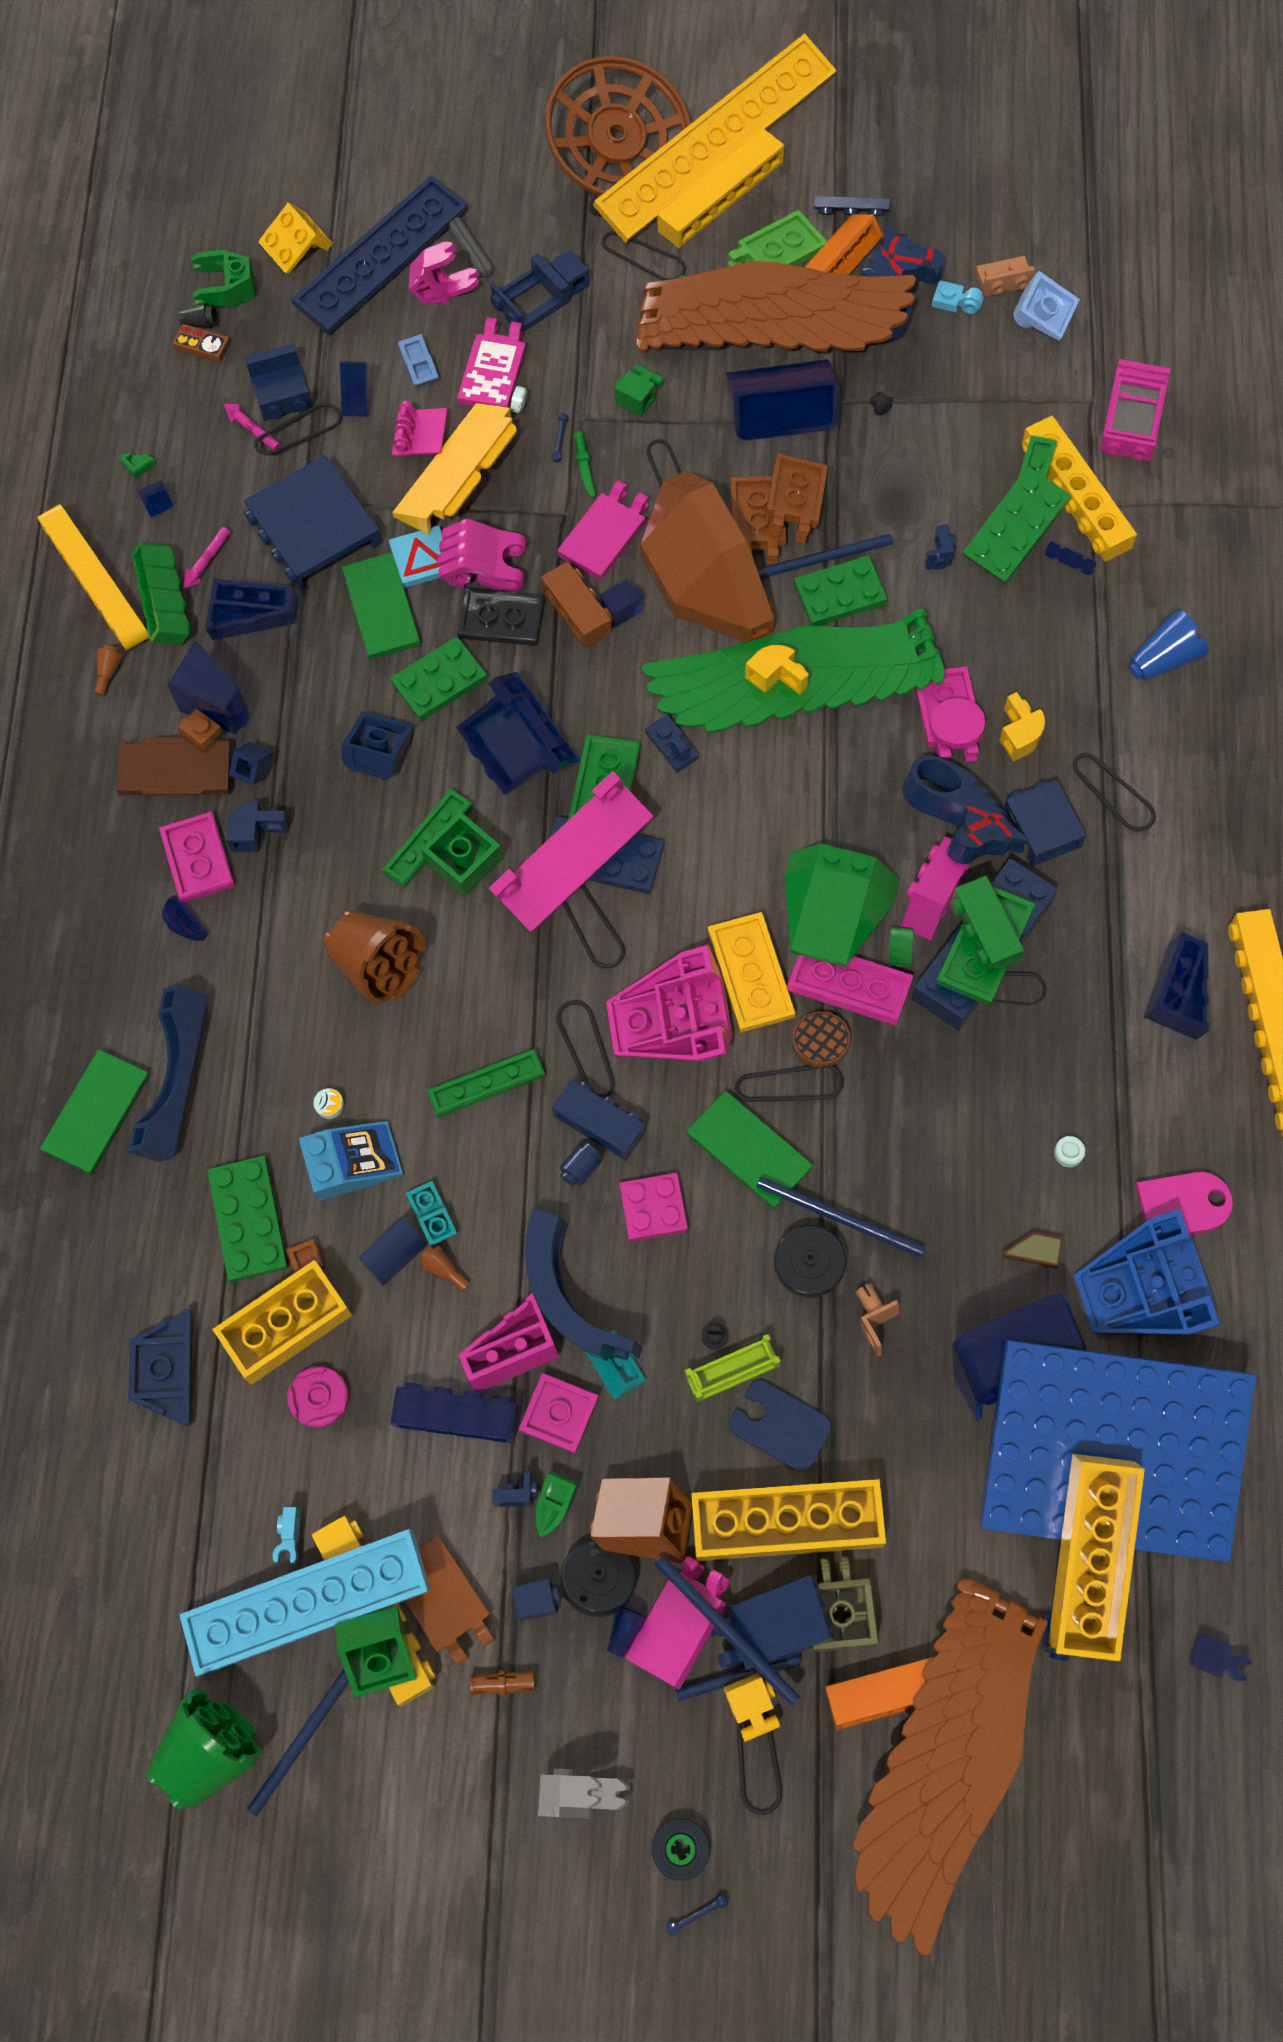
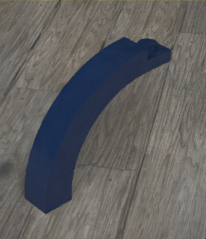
[525,1209,643,1362]

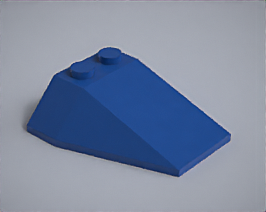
[1074,1209,1221,1335]

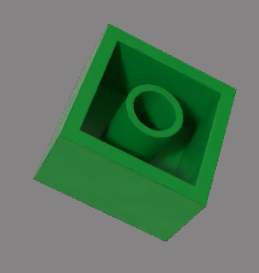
[421,811,503,897]

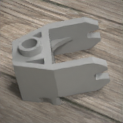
[538,1769,630,1819]

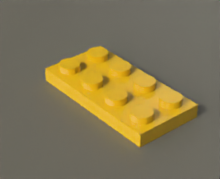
[708,912,795,1033]

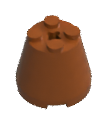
[323,910,426,1005]

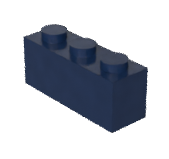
[552,1080,645,1161]

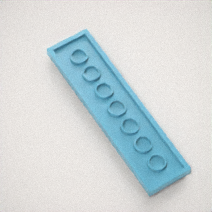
[179,1529,431,1676]

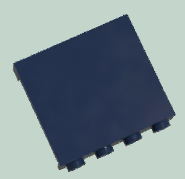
[244,455,382,590]

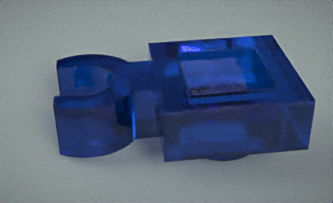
[1189,1634,1252,1681]

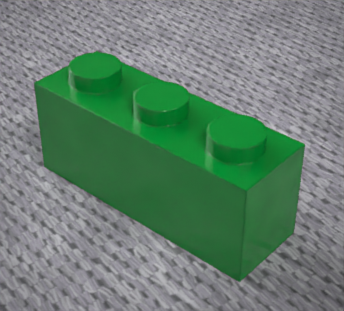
[950,876,1024,974]

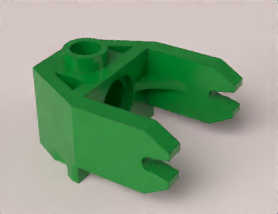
[191,250,256,309]

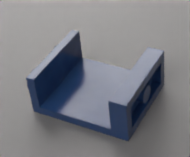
[244,343,313,421]
[1003,779,1087,867]

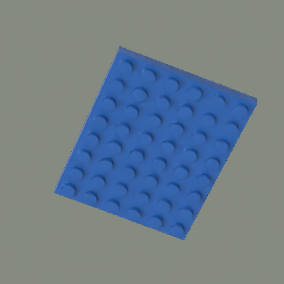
[979,1339,1256,1562]

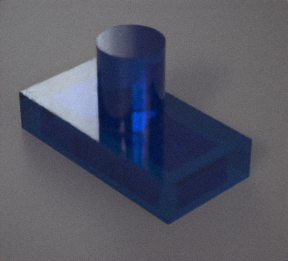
[340,361,369,417]

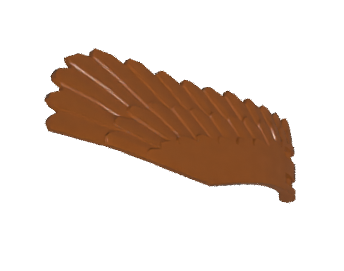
[636,261,916,352]
[852,1579,1048,1955]

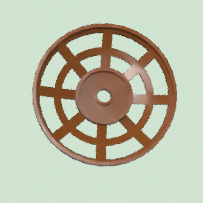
[545,56,690,196]

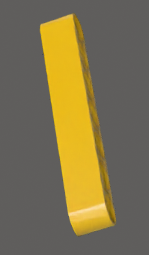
[37,504,149,651]

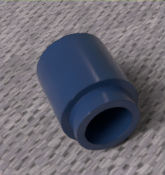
[559,1142,602,1187]

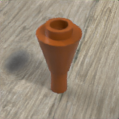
[94,645,123,696]
[419,1245,470,1292]

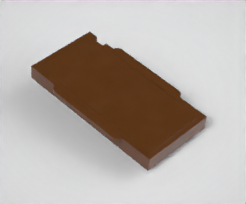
[116,737,231,796]

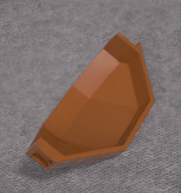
[641,471,774,642]

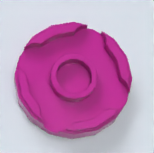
[929,698,986,749]
[287,1366,349,1428]

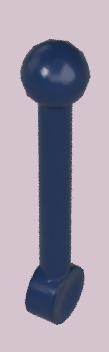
[551,413,568,463]
[666,1894,728,1936]

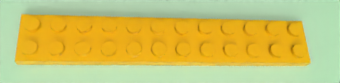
[593,33,837,243]

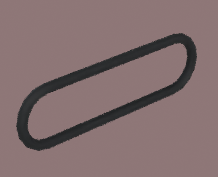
[646,439,682,488]

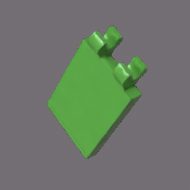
[727,210,827,266]

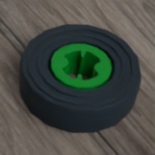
[652,1819,710,1881]

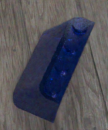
[726,359,838,440]

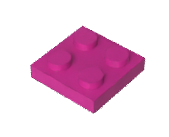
[619,1173,688,1242]
[518,1373,599,1454]

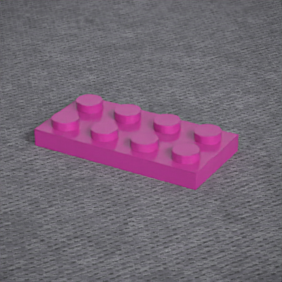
[787,955,914,1026]

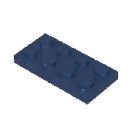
[551,816,664,895]

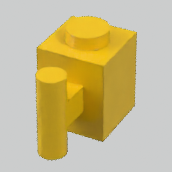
[723,1672,780,1742]

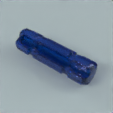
[1045,541,1097,575]

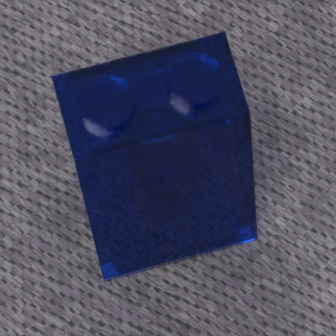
[168,641,249,735]

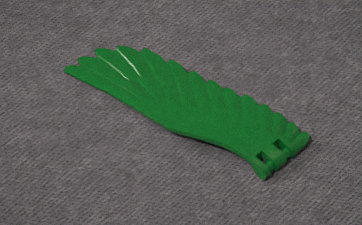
[642,609,945,734]

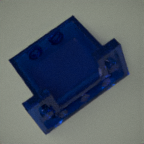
[456,672,580,795]

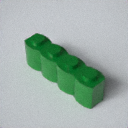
[132,542,191,645]

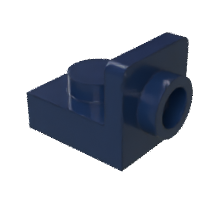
[492,1471,538,1507]

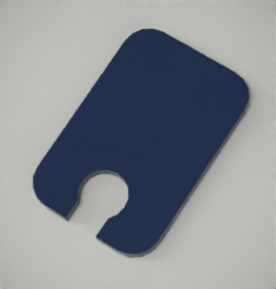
[730,1381,831,1472]

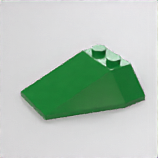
[784,843,900,968]

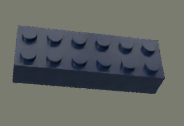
[911,859,1058,1031]

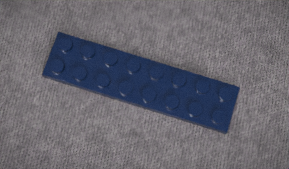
[292,175,468,335]

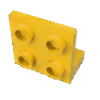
[259,202,333,274]

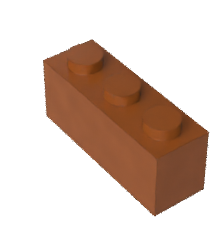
[541,561,613,649]

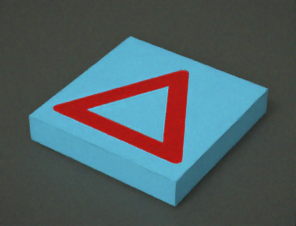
[389,526,443,588]

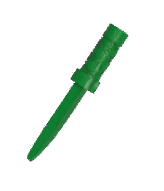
[574,431,596,498]

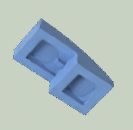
[398,334,439,387]

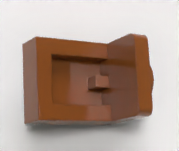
[178,709,222,750]

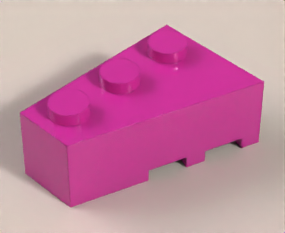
[901,836,971,941]
[459,1293,559,1393]

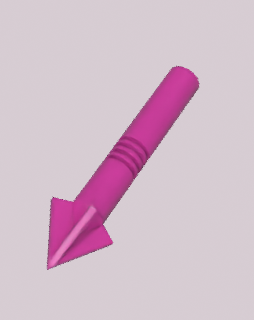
[223,403,281,450]
[184,527,231,588]

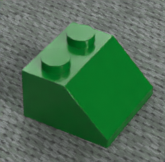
[335,1606,417,1698]

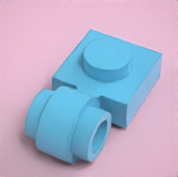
[932,280,984,314]

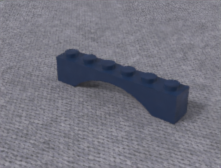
[128,984,208,1162]

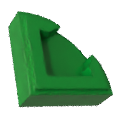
[118,453,156,479]

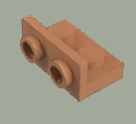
[975,256,1035,297]

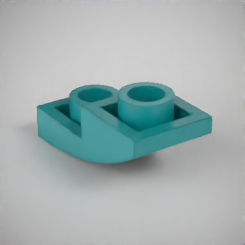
[406,1181,457,1246]

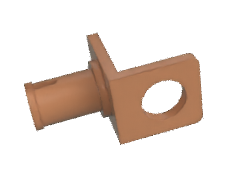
[856,1284,899,1357]

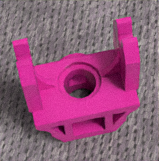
[409,242,480,304]

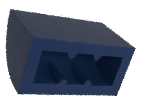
[359,1217,427,1286]

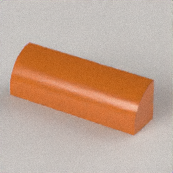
[805,214,883,275]
[825,1657,934,1731]

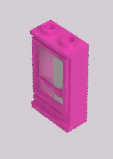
[1099,359,1171,461]

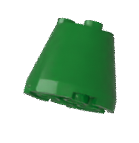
[146,1689,263,1810]

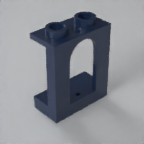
[490,253,570,332]

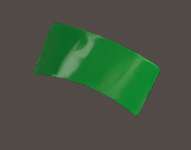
[889,927,914,967]

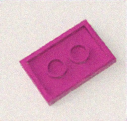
[159,811,235,903]

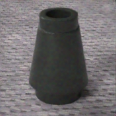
[178,302,219,329]

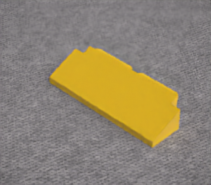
[392,403,517,535]

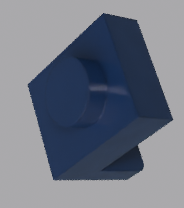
[924,524,956,570]

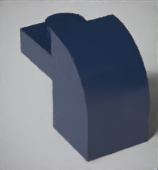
[226,800,289,852]

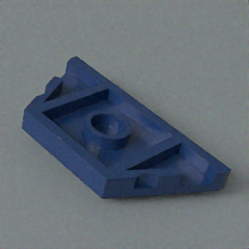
[128,1309,193,1426]

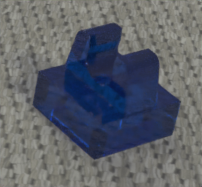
[137,480,174,517]

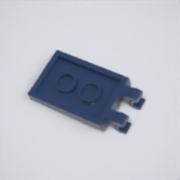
[711,1575,835,1670]

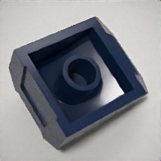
[341,711,414,781]

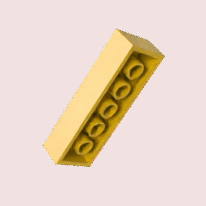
[1048,1454,1145,1661]
[692,1479,886,1561]

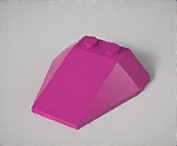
[606,945,733,1061]

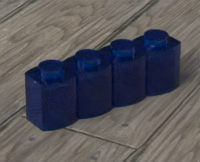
[390,1383,519,1443]

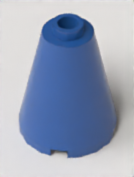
[1128,610,1209,681]

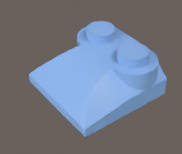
[1014,271,1080,341]

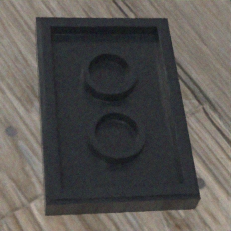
[457,588,544,646]

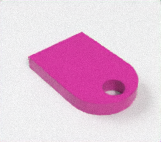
[1135,1172,1233,1235]

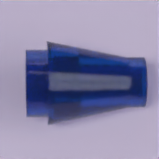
[607,1607,644,1657]

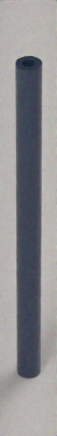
[757,534,892,579]
[757,1177,926,1258]
[654,1556,800,1706]
[247,1668,349,1816]

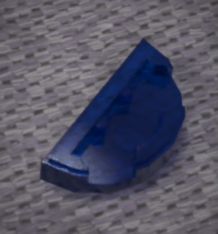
[162,895,209,941]

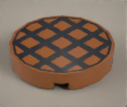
[793,1012,850,1067]

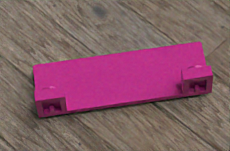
[489,771,653,932]

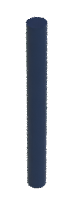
[675,1653,801,1701]

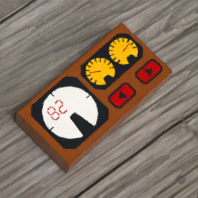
[173,324,231,363]

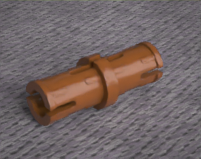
[470,1670,535,1696]

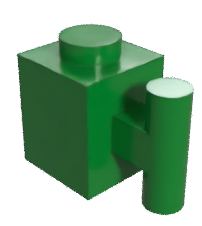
[614,364,665,418]

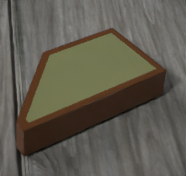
[1002,1232,1063,1269]

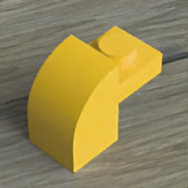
[745,645,809,695]
[999,692,1045,762]

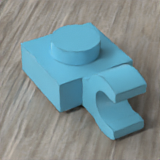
[273,1507,301,1564]

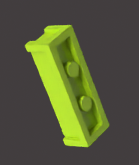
[685,1334,781,1403]

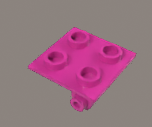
[392,401,448,456]

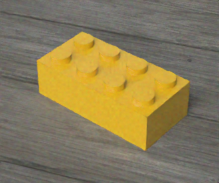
[212,1260,353,1385]

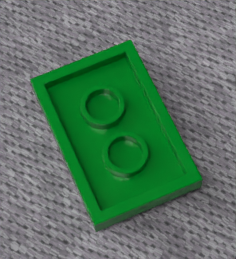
[793,555,888,626]
[390,636,488,722]

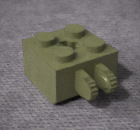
[812,1556,878,1653]

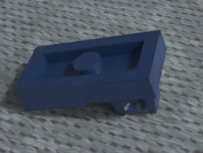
[645,714,699,773]

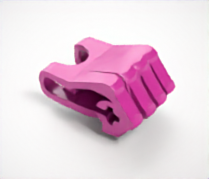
[438,519,527,591]

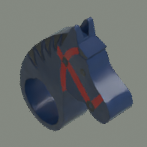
[860,225,945,343]
[902,756,1029,864]

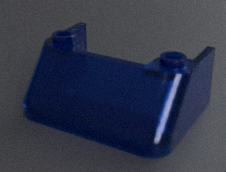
[952,1293,1087,1421]

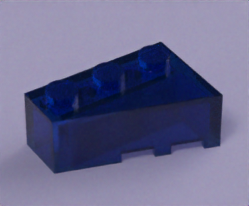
[205,579,299,641]
[1144,932,1209,1040]

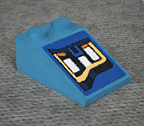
[299,1121,404,1202]

